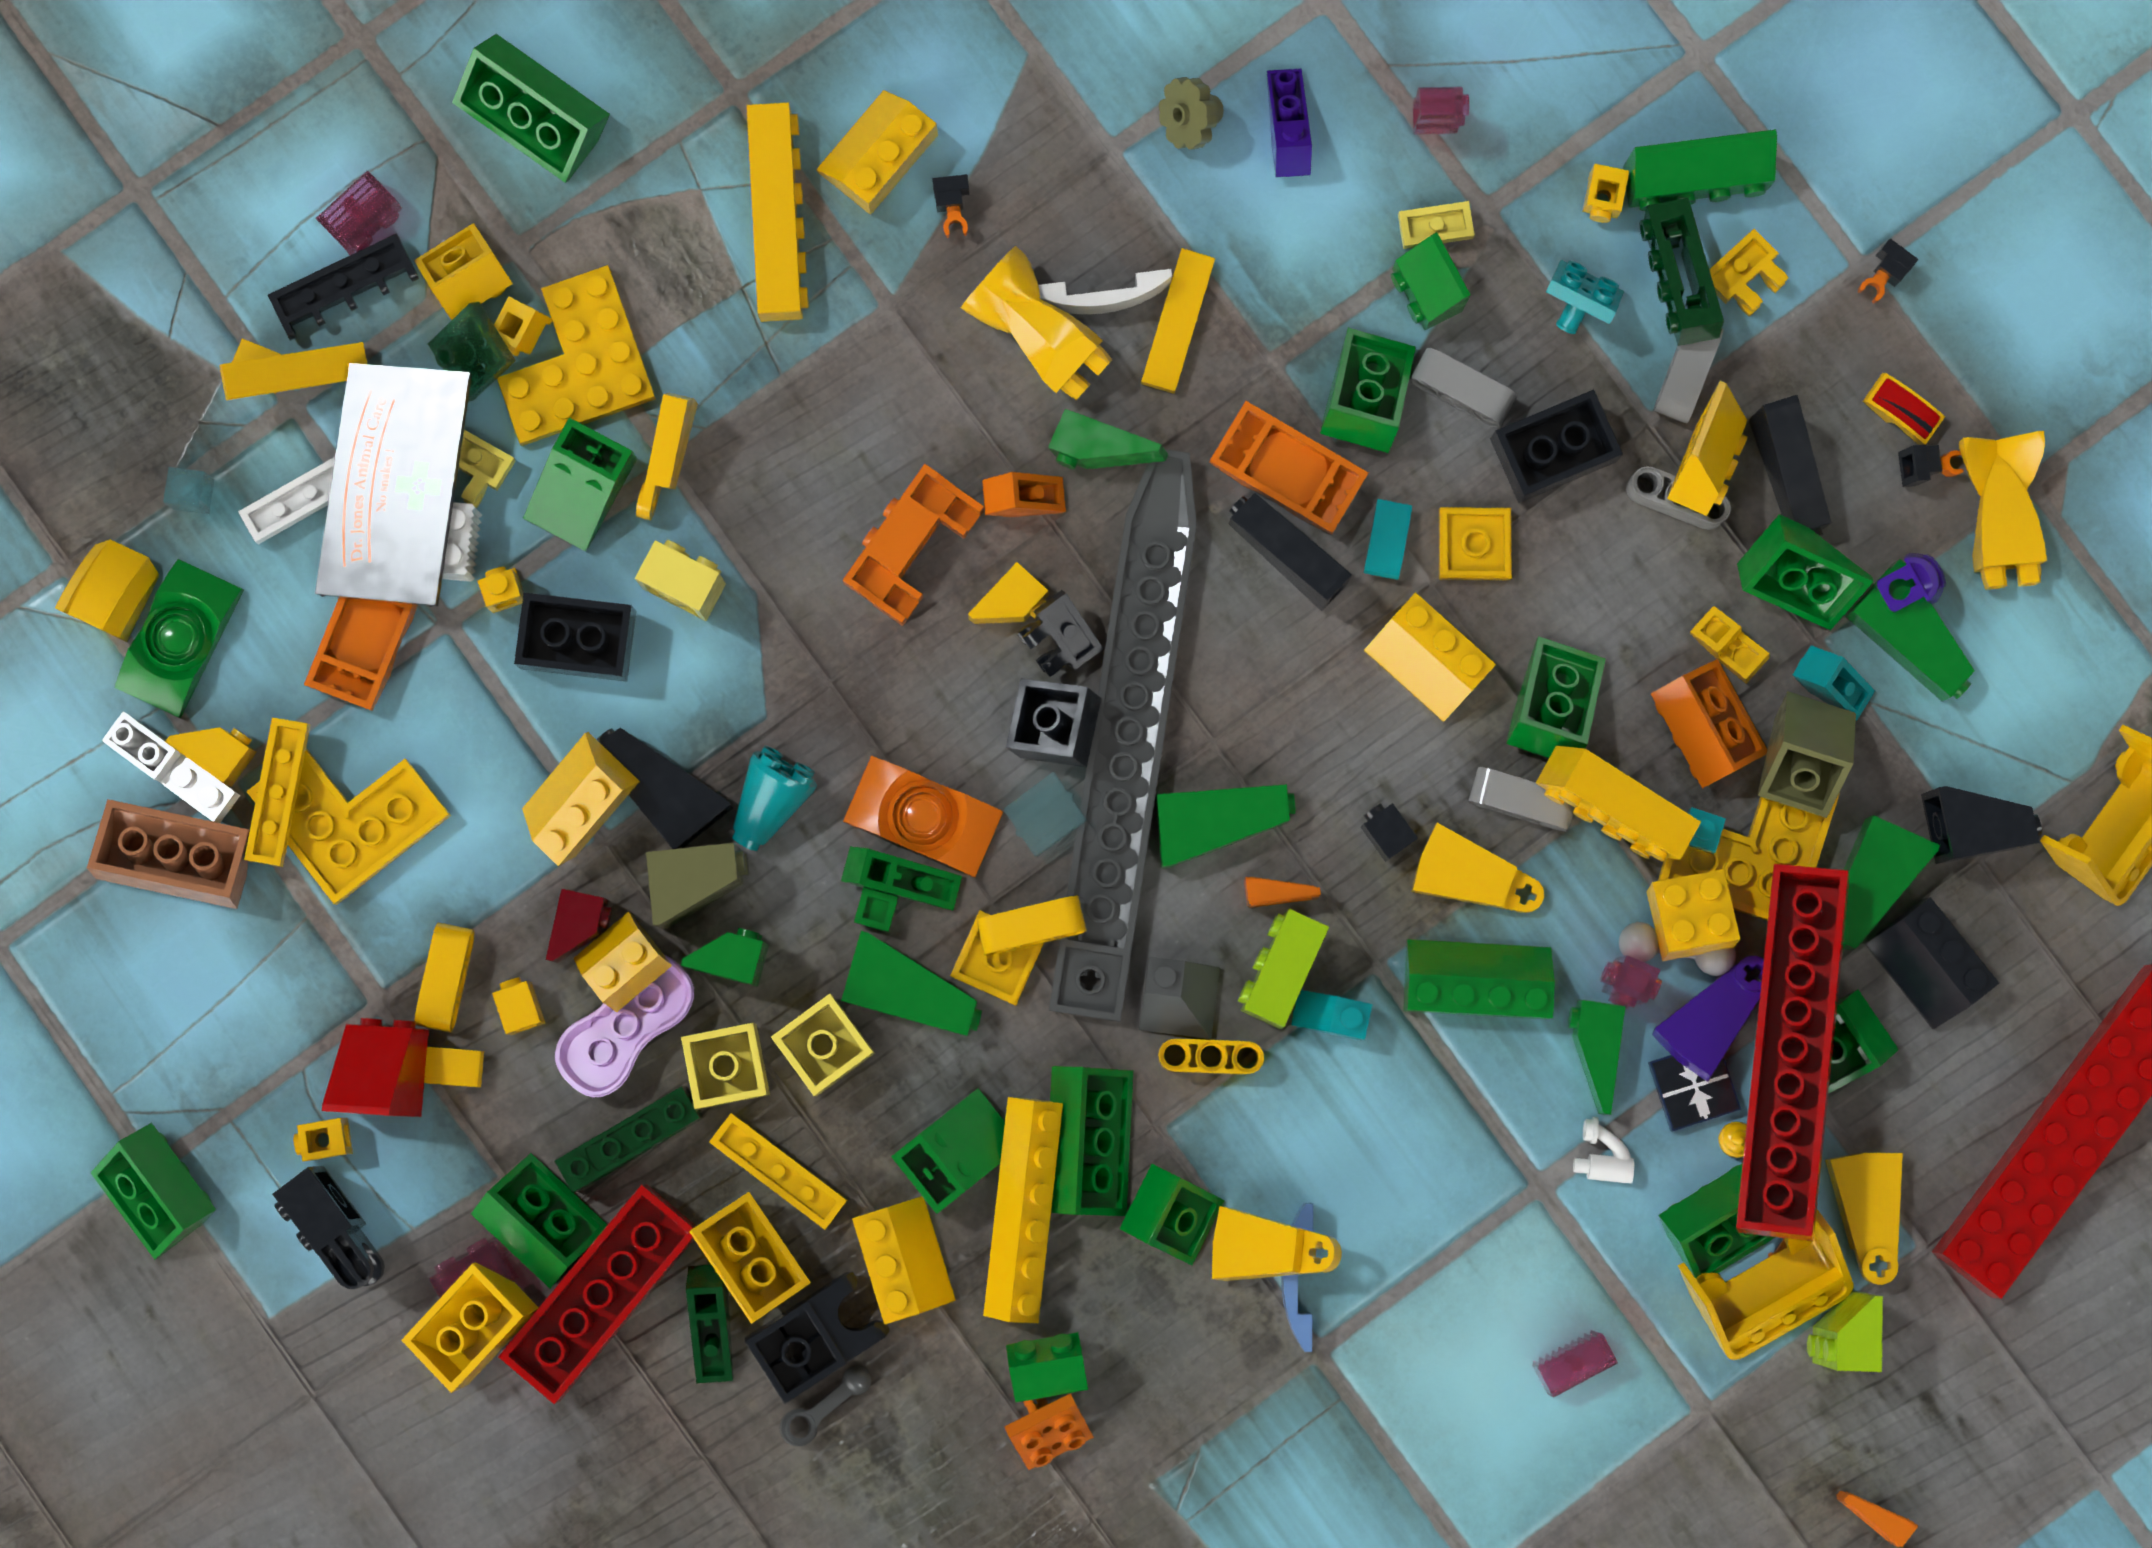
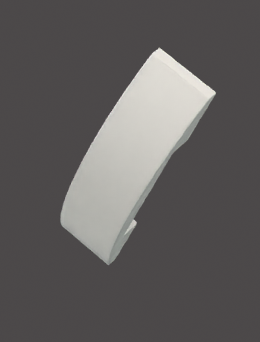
[1038,269,1172,314]

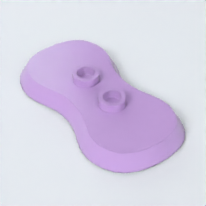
[555,955,694,1097]

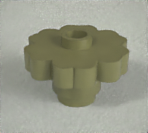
[1159,77,1224,150]

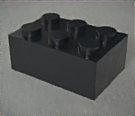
[1490,389,1623,503]
[514,593,637,682]

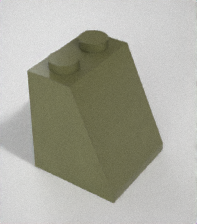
[1758,691,1856,818]
[646,843,749,929]

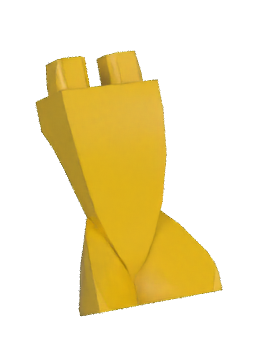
[960,246,1112,400]
[1958,431,2047,590]

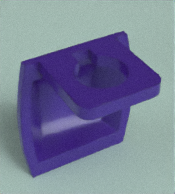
[1877,553,1946,612]

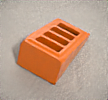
[1244,877,1321,908]
[1836,1490,1918,1547]

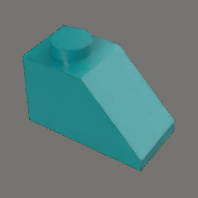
[1792,645,1875,721]
[1291,990,1373,1041]

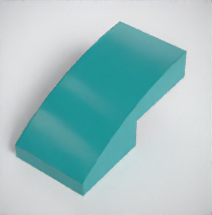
[1363,499,1412,580]

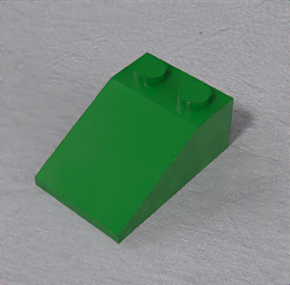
[1320,327,1416,453]
[1737,514,1874,631]
[1506,636,1606,758]

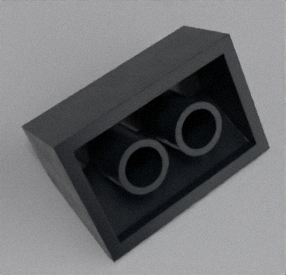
[1865,897,1999,1029]

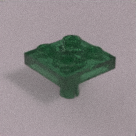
[427,302,516,402]

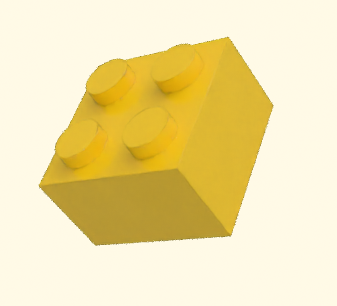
[1646,869,1740,962]

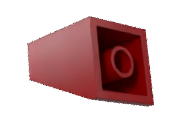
[322,1018,429,1117]

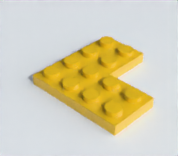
[497,265,656,446]
[246,748,451,905]
[1658,793,1840,921]

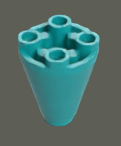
[732,746,817,851]

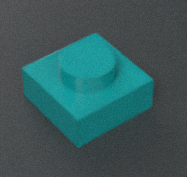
[1688,807,1726,854]

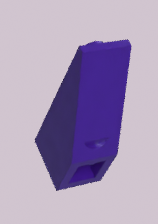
[1267,68,1312,177]

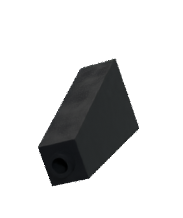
[1749,395,1832,536]
[1229,493,1352,611]
[597,727,733,849]

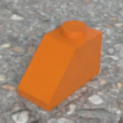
[982,472,1066,517]

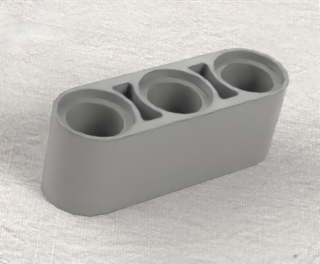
[1653,329,1724,424]
[1410,348,1517,428]
[1626,466,1731,530]
[1468,767,1575,832]

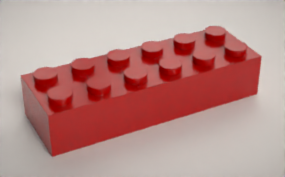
[498,1184,696,1405]

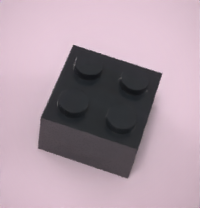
[1006,678,1102,767]

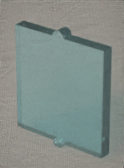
[1003,772,1087,857]

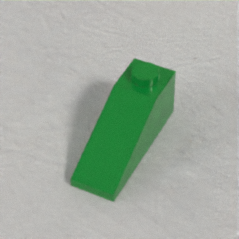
[1048,409,1168,469]
[841,846,962,911]
[1568,1000,1626,1115]

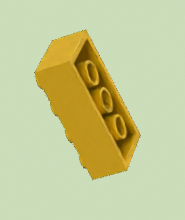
[1536,746,1701,861]

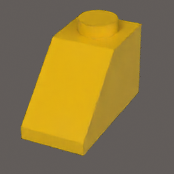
[968,562,1049,624]
[165,727,257,787]

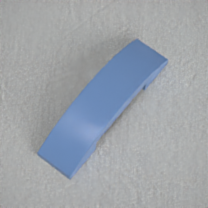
[1281,1203,1313,1352]

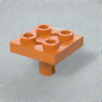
[1004,1393,1094,1471]

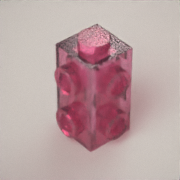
[1600,955,1662,1009]

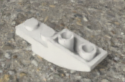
[102,711,241,823]

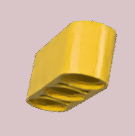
[977,896,1087,956]
[414,922,475,1032]
[1158,1039,1264,1075]

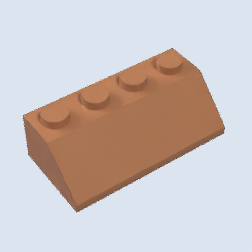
[87,799,250,909]

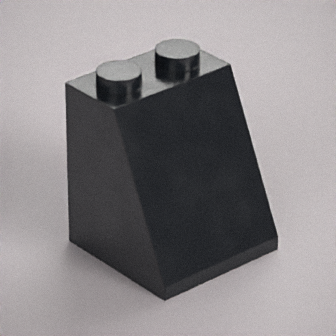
[1921,786,2042,864]

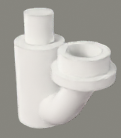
[1573,1117,1634,1184]

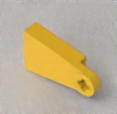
[636,392,698,521]
[1411,822,1544,913]
[1825,1153,1903,1285]
[1212,1206,1342,1281]

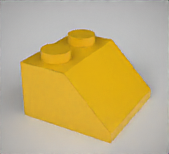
[414,223,513,322]
[574,912,673,1012]

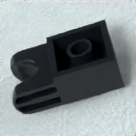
[272,1166,385,1289]
[744,1271,890,1404]

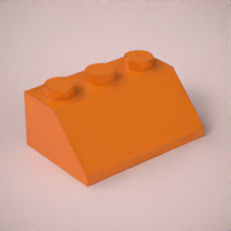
[1650,659,1767,789]

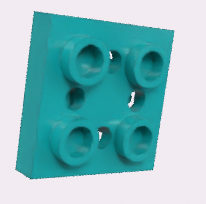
[1546,260,1624,334]

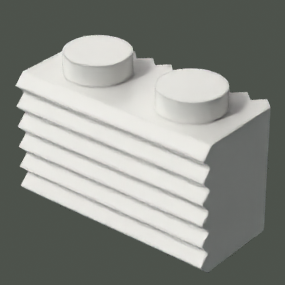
[442,502,482,582]

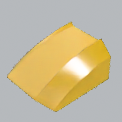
[55,539,159,642]

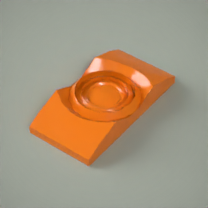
[1209,401,1369,534]
[304,597,418,711]
[843,756,1003,878]

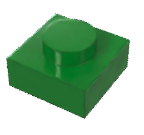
[854,887,899,932]

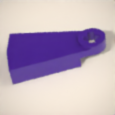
[1652,956,1764,1082]

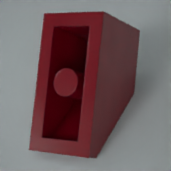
[545,889,612,963]

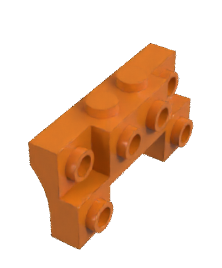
[842,464,984,626]

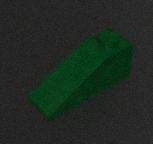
[686,1265,733,1384]

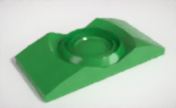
[114,559,244,718]

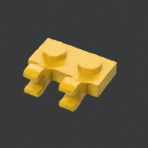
[1709,229,1789,317]

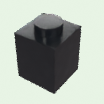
[1360,803,1418,862]

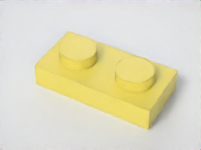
[1398,201,1475,249]

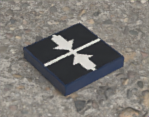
[1648,1055,1741,1132]

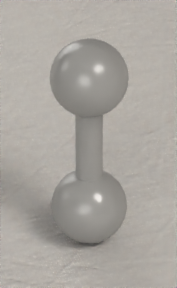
[1619,922,1736,976]

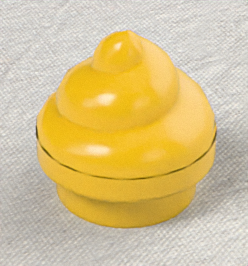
[1718,1122,1747,1158]

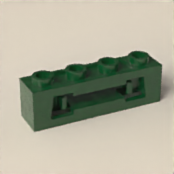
[1639,198,1724,346]
[554,1086,704,1193]

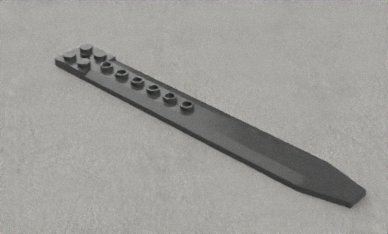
[1049,449,1197,1022]

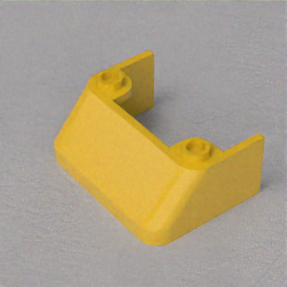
[2040,725,2152,906]
[1677,1209,1854,1360]

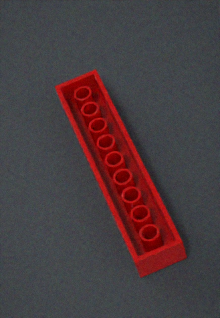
[1736,864,1849,1241]
[1932,964,2152,1299]

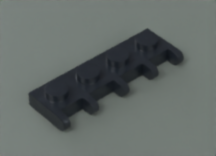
[268,233,419,340]

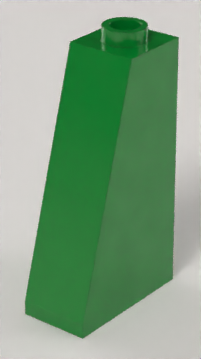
[1845,559,1974,702]
[1156,784,1296,869]
[1842,815,1940,953]
[841,931,983,1037]

